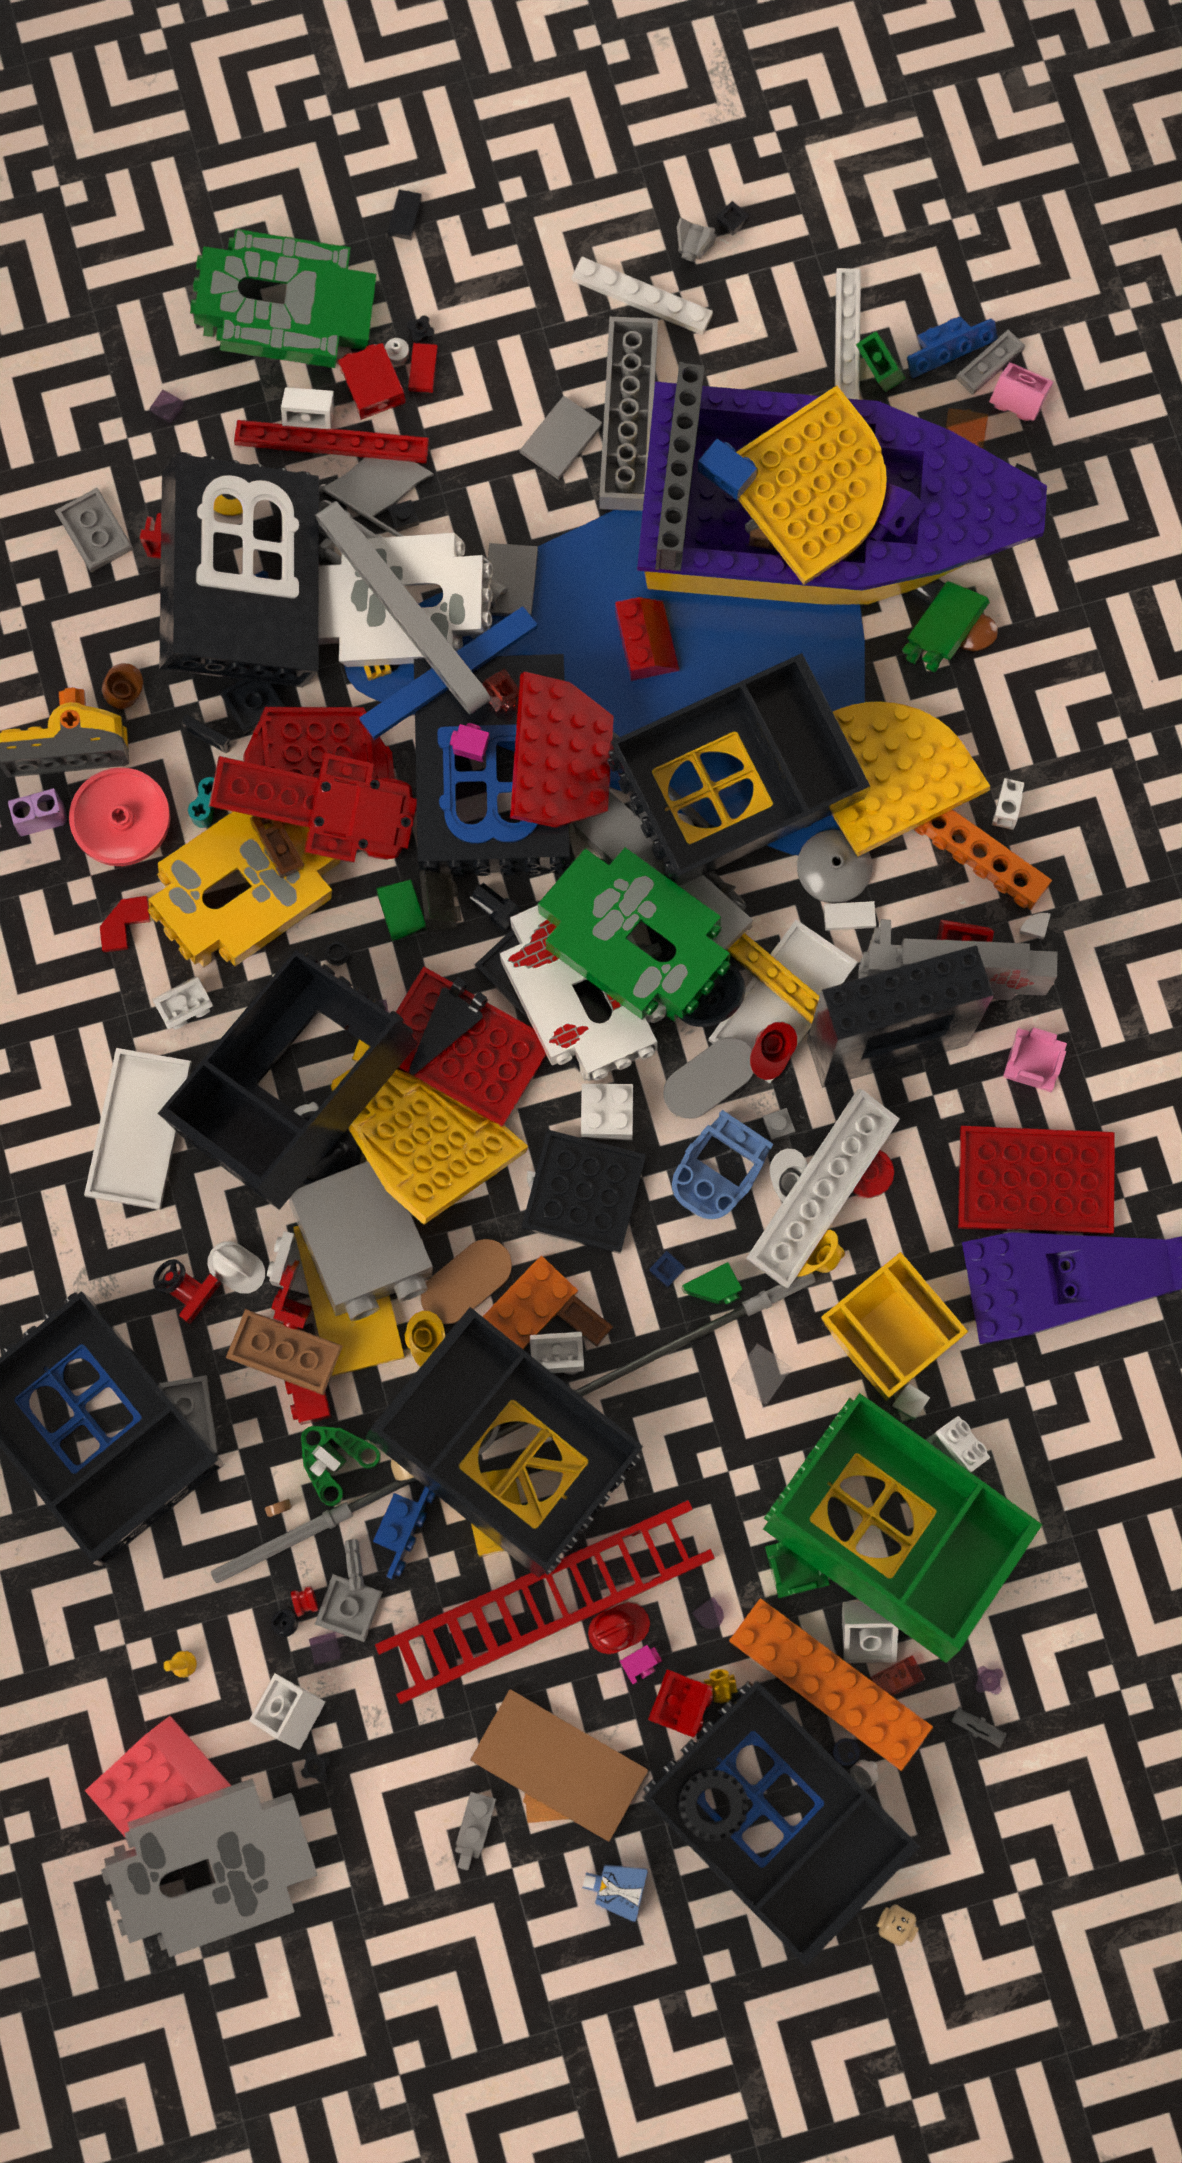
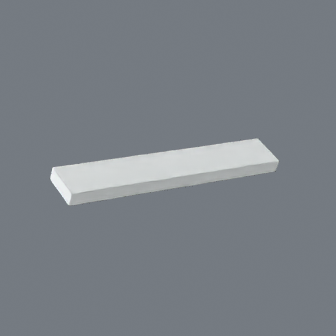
[835,268,861,399]

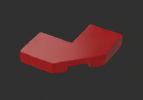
[100,896,151,953]

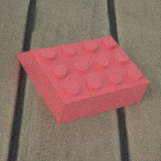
[85,1716,231,1848]

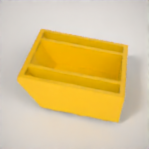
[821,1252,968,1401]

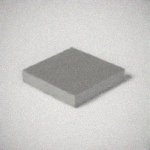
[315,1574,383,1642]

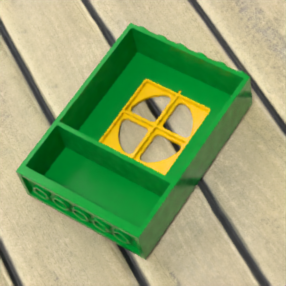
[763,1393,1043,1663]

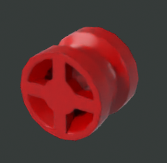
[291,1585,319,1617]

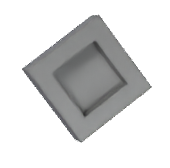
[762,1108,795,1141]

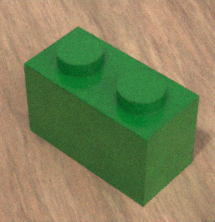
[856,331,906,392]

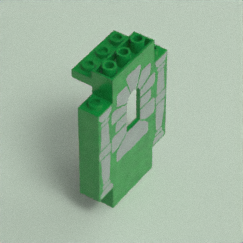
[190,229,376,368]

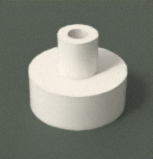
[385,338,409,365]
[850,1760,878,1789]

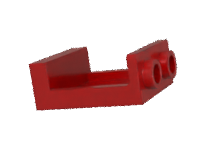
[338,343,406,420]

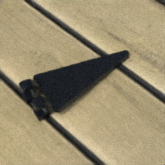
[409,977,488,1075]

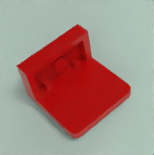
[271,1260,312,1329]
[648,1669,713,1738]

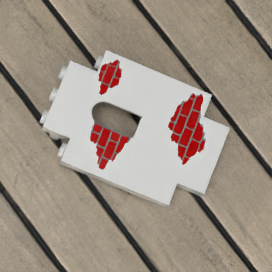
[500,905,666,1081]

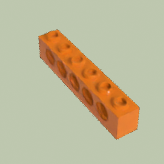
[913,809,1052,910]

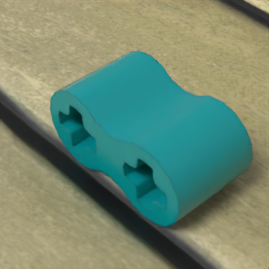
[188,777,214,828]

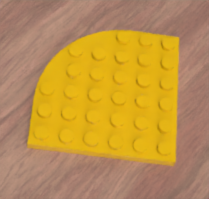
[736,385,887,585]
[832,702,990,857]

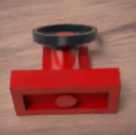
[153,1259,221,1324]

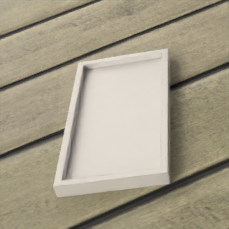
[708,920,858,1084]
[84,1048,192,1210]

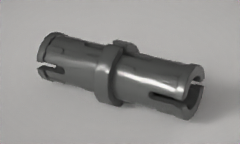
[951,1707,1007,1748]

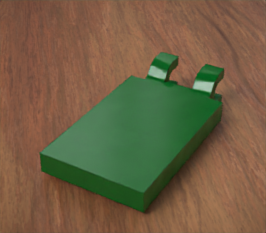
[902,581,990,673]

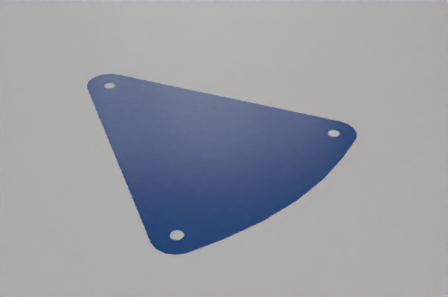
[344,510,865,856]

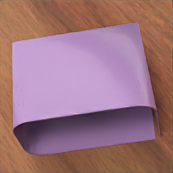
[8,788,67,837]

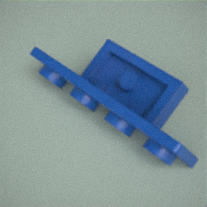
[907,316,997,378]
[373,1486,436,1580]

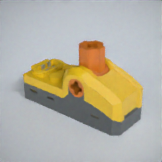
[0,687,130,778]

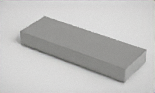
[956,330,1025,395]

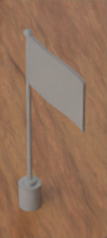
[319,458,508,609]

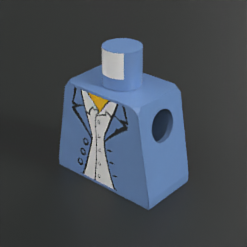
[582,1865,648,1922]

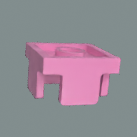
[1003,1028,1067,1092]

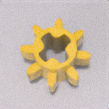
[704,1669,738,1703]

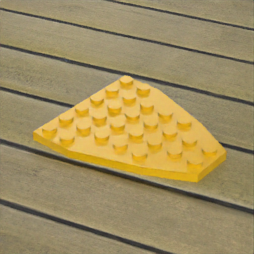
[331,1067,528,1224]

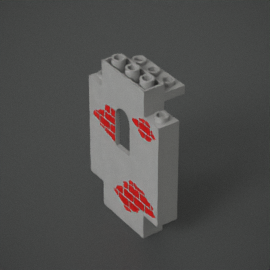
[858,919,1057,1000]

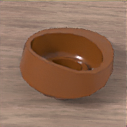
[959,614,998,651]
[102,663,143,709]

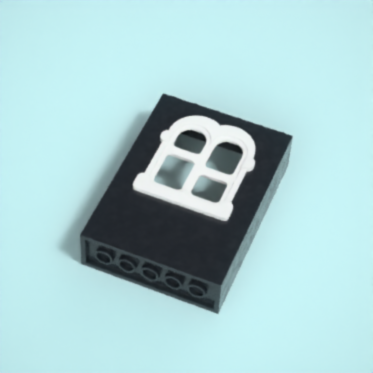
[159,452,319,688]

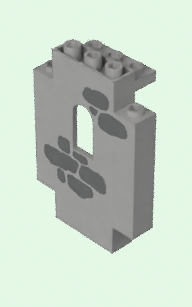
[101,1778,318,1957]

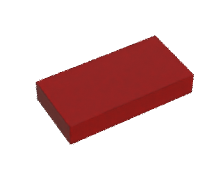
[408,343,438,393]

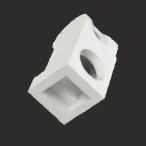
[992,778,1024,830]

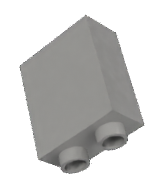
[289,1161,433,1321]

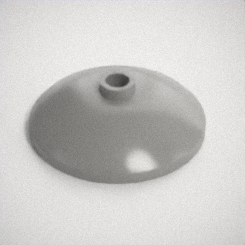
[797,830,872,904]

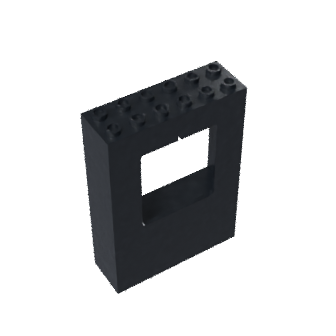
[807,945,994,1088]
[157,950,418,1210]

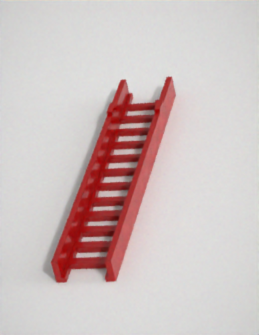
[375,1500,715,1704]

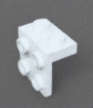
[267,1231,309,1295]

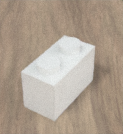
[281,387,334,429]

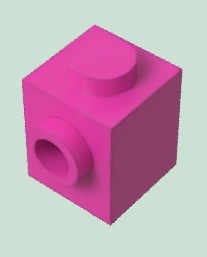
[450,723,490,762]

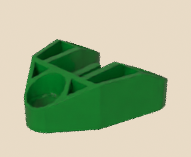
[301,1426,381,1506]

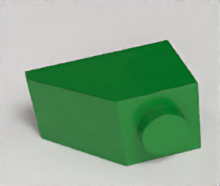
[681,1262,742,1305]

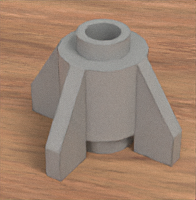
[677,218,717,262]

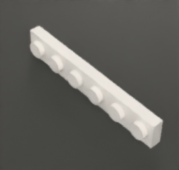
[572,257,713,335]

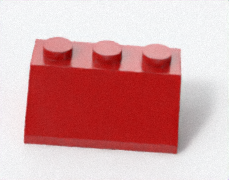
[615,597,679,681]

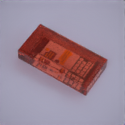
[868,1655,925,1696]

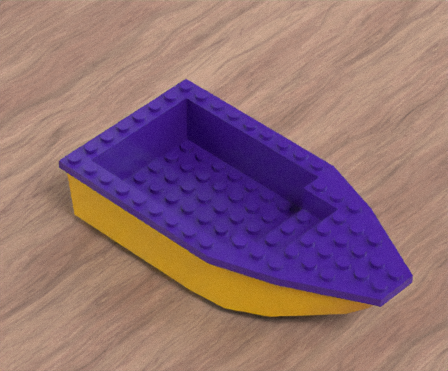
[637,381,1047,605]

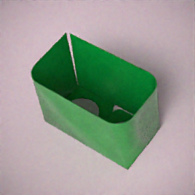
[376,880,426,941]

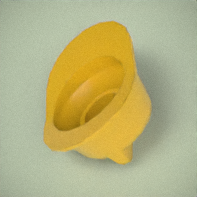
[796,1230,846,1277]
[405,1311,446,1367]

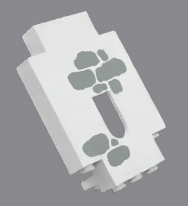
[319,533,493,667]

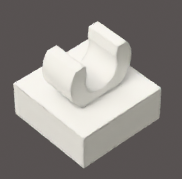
[310,1445,341,1476]

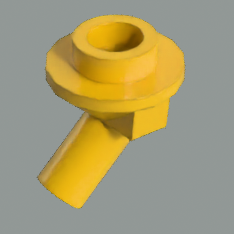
[164,1651,197,1677]

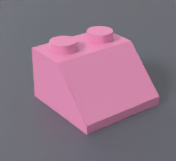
[989,363,1054,421]

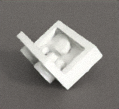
[152,976,213,1030]
[530,1332,584,1374]

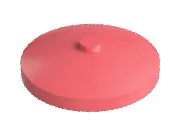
[69,768,170,866]

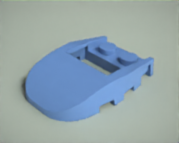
[672,1110,773,1219]

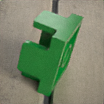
[765,1542,830,1599]

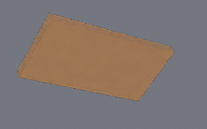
[470,1689,648,1842]

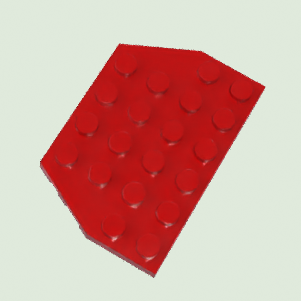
[510,672,614,828]
[243,707,395,779]

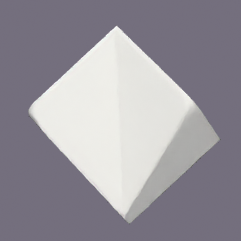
[892,1383,930,1421]

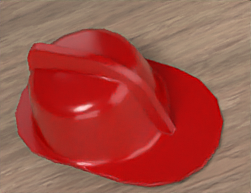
[750,1022,798,1080]
[588,1603,650,1654]

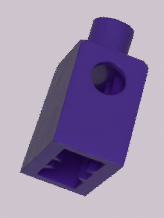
[868,482,926,541]

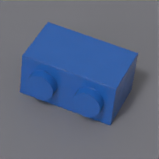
[698,439,757,500]

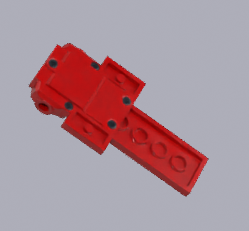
[209,753,417,863]

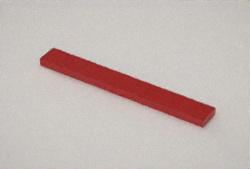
[234,420,429,463]

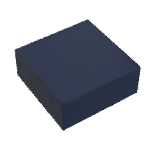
[649,1251,685,1288]

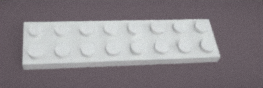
[746,1089,899,1288]

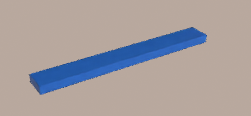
[359,606,538,740]

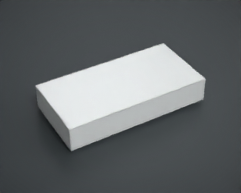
[824,901,876,931]

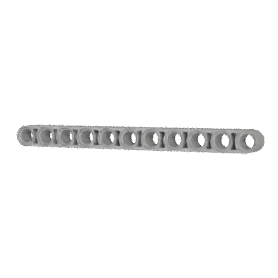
[315,501,491,714]

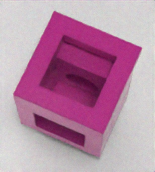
[620,1645,662,1684]

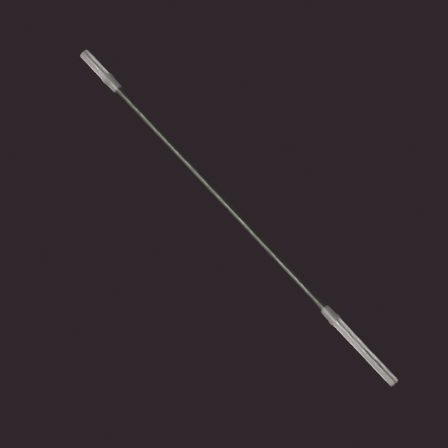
[211,1273,816,1583]

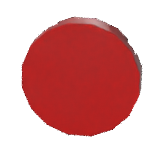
[852,1150,894,1199]

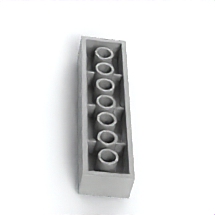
[600,317,658,511]

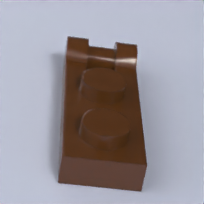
[250,816,304,878]

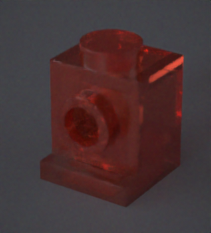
[482,668,519,712]

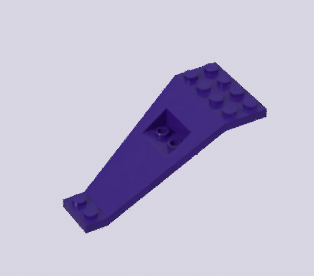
[962,1232,1182,1344]

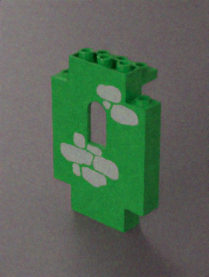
[538,847,731,1021]

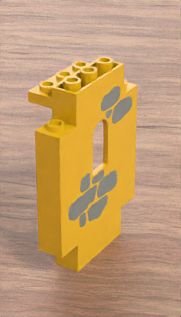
[148,812,340,968]

